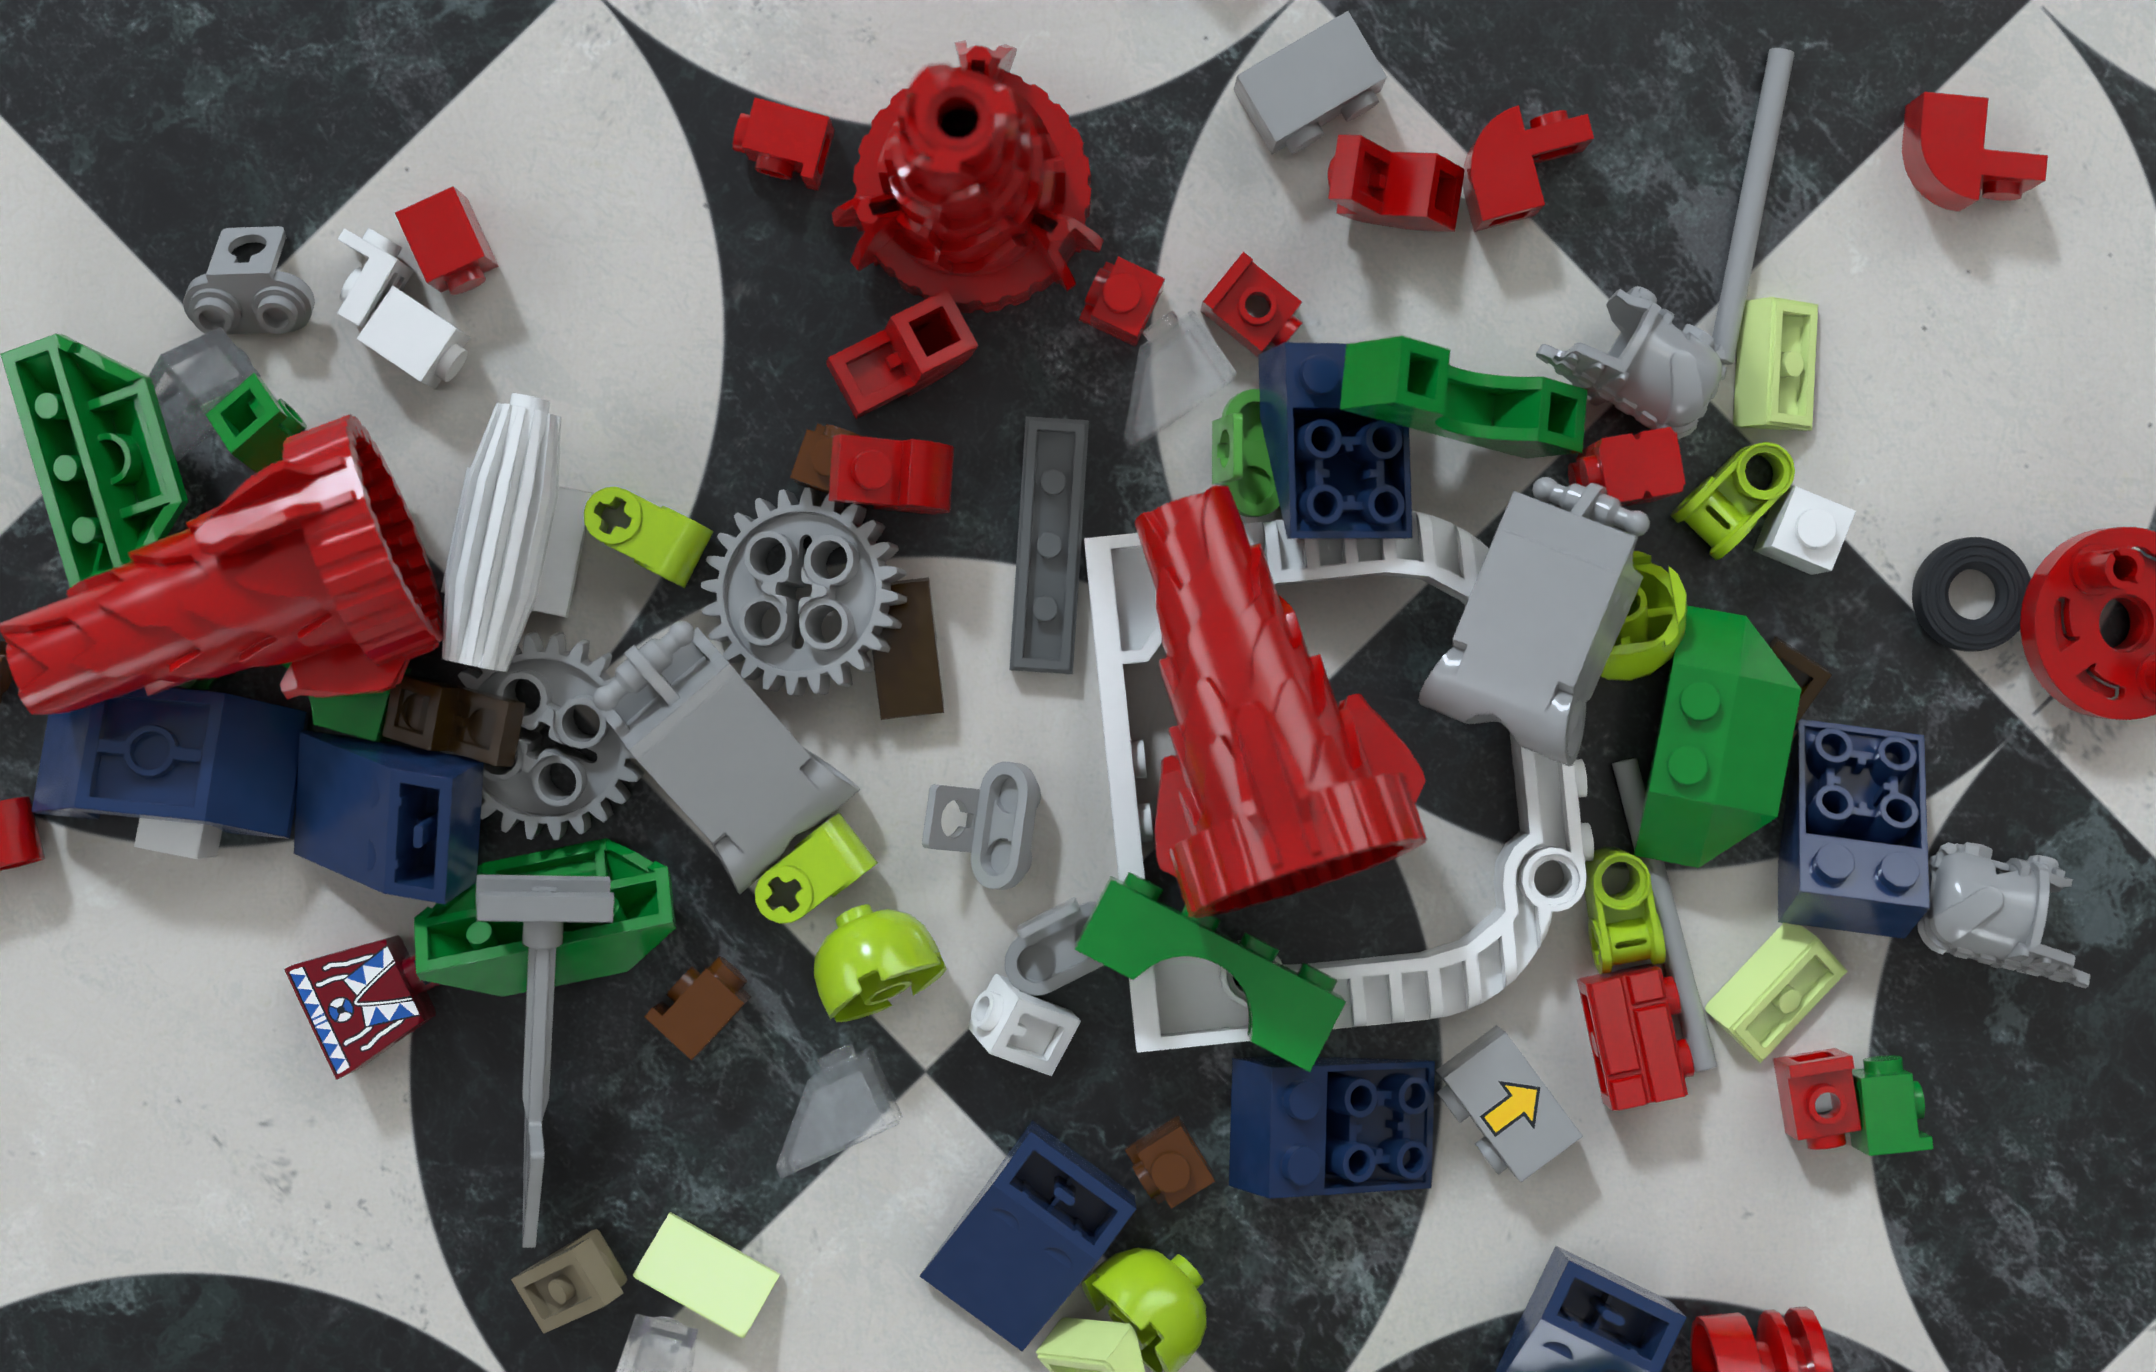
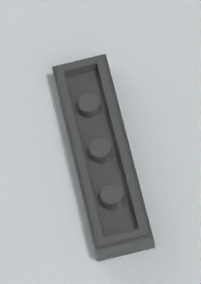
[1009,416,1089,674]

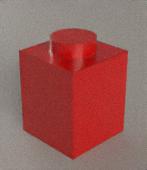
[395,186,499,295]

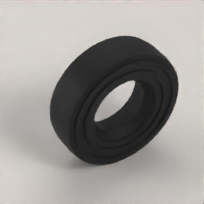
[1912,537,2031,652]

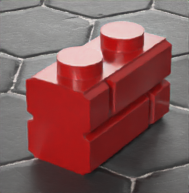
[1568,427,1686,506]
[1577,964,1694,1111]

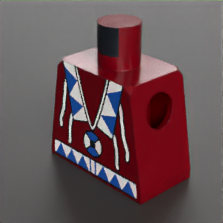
[284,935,441,1080]

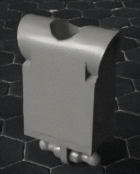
[1418,477,1650,766]
[593,621,860,894]

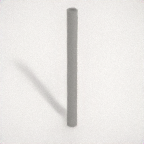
[1712,48,1795,364]
[1612,758,1717,1072]

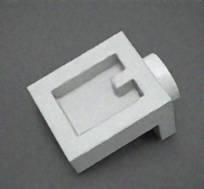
[337,228,414,328]
[968,974,1081,1076]

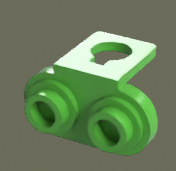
[1212,389,1280,518]

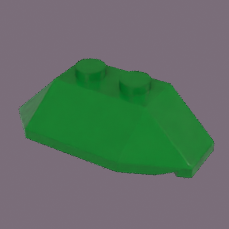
[0,334,189,588]
[1634,605,1802,868]
[414,838,676,997]

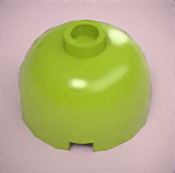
[1600,551,1687,681]
[814,904,947,1022]
[1082,1248,1207,1372]

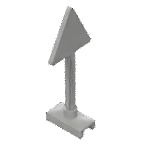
[476,875,614,1248]

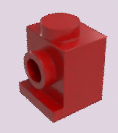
[732,97,835,191]
[1200,251,1303,357]
[1079,256,1165,347]
[1773,1048,1862,1150]

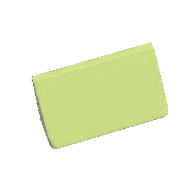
[1733,297,1818,431]
[1705,923,1848,1063]
[633,1212,780,1338]
[1035,1317,1145,1372]

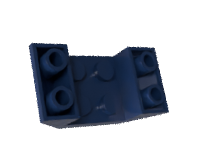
[31,687,309,839]

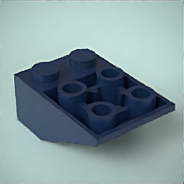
[1258,342,1413,539]
[1778,719,1930,939]
[294,730,484,904]
[1229,1056,1435,1199]
[920,1120,1136,1352]
[1495,1246,1687,1372]

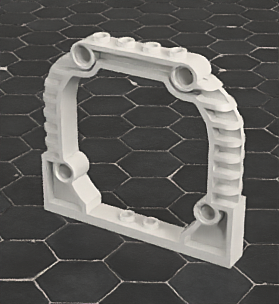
[1084,511,1594,1052]

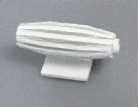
[441,393,593,672]

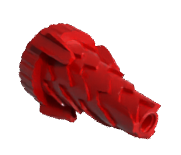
[832,40,1103,313]
[0,414,444,715]
[1134,485,1427,918]

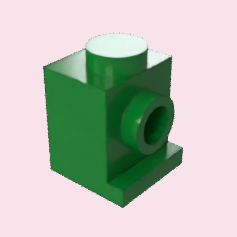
[205,373,307,473]
[1850,1055,1933,1156]

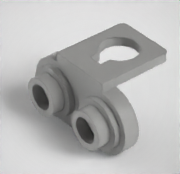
[183,226,315,336]
[922,762,1041,890]
[1005,897,1104,996]

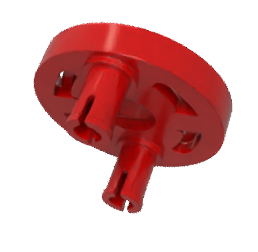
[2020,527,2156,720]

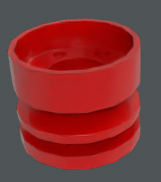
[1690,1306,1833,1372]

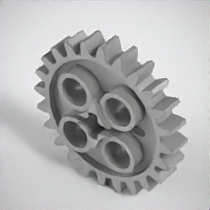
[701,487,907,697]
[440,632,644,840]

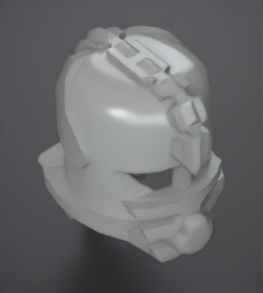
[1536,286,1727,439]
[1917,842,2091,988]

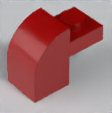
[1902,92,2048,212]
[1463,105,1594,232]
[1328,135,1465,232]
[826,289,979,419]
[828,434,954,515]

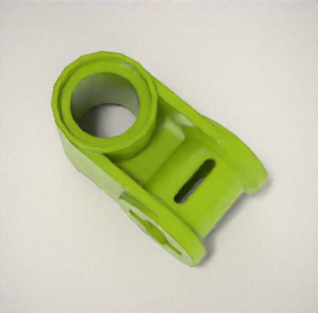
[1671,442,1795,561]
[584,487,714,588]
[755,812,878,924]
[1584,847,1666,975]

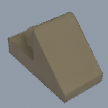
[511,1229,627,1334]

